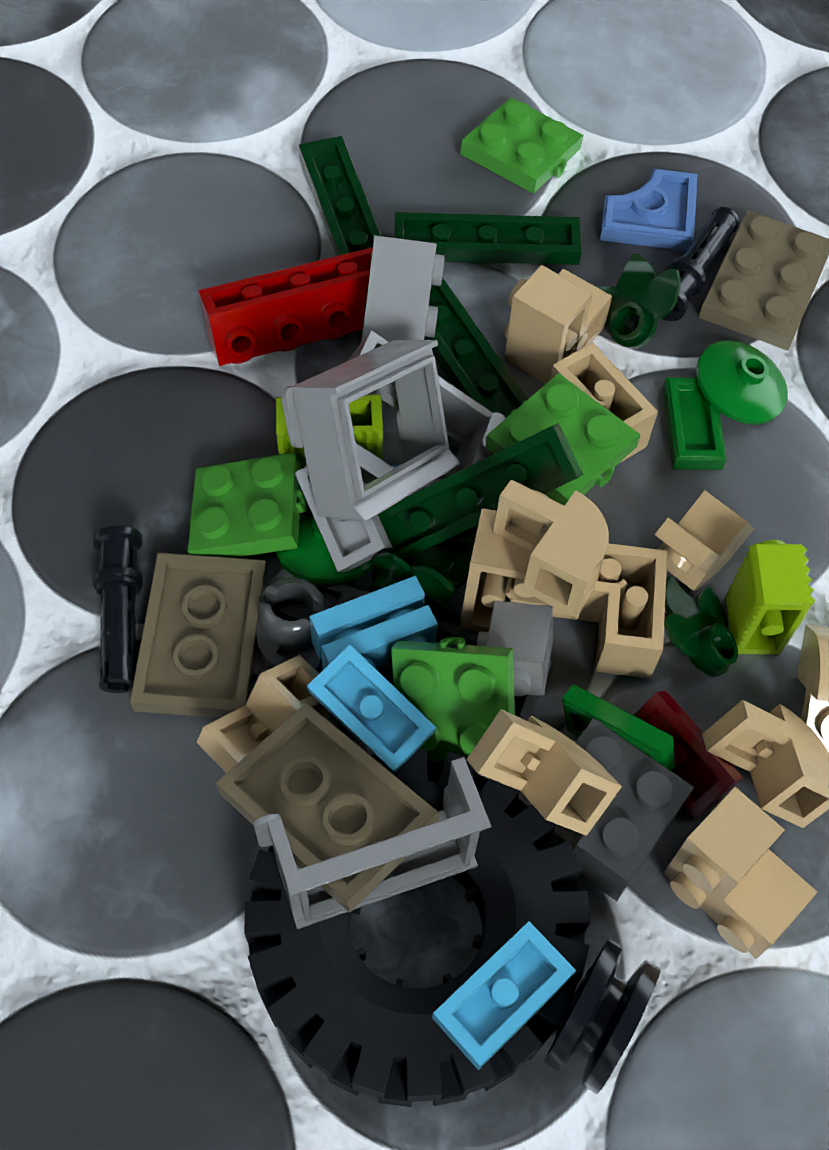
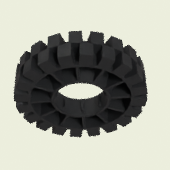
[244,749,591,1107]

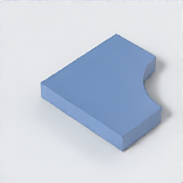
[600,169,698,251]

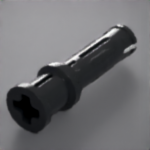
[662,207,740,322]
[93,525,143,693]

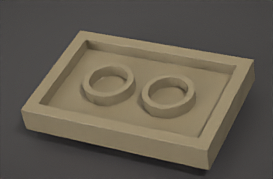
[698,210,829,351]
[130,553,267,718]
[216,703,439,913]

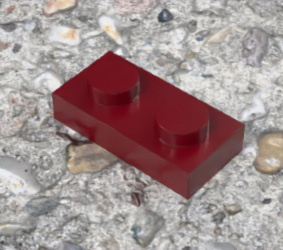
[633,690,743,818]

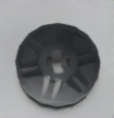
[544,938,661,1094]

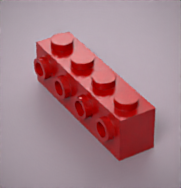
[198,247,373,366]

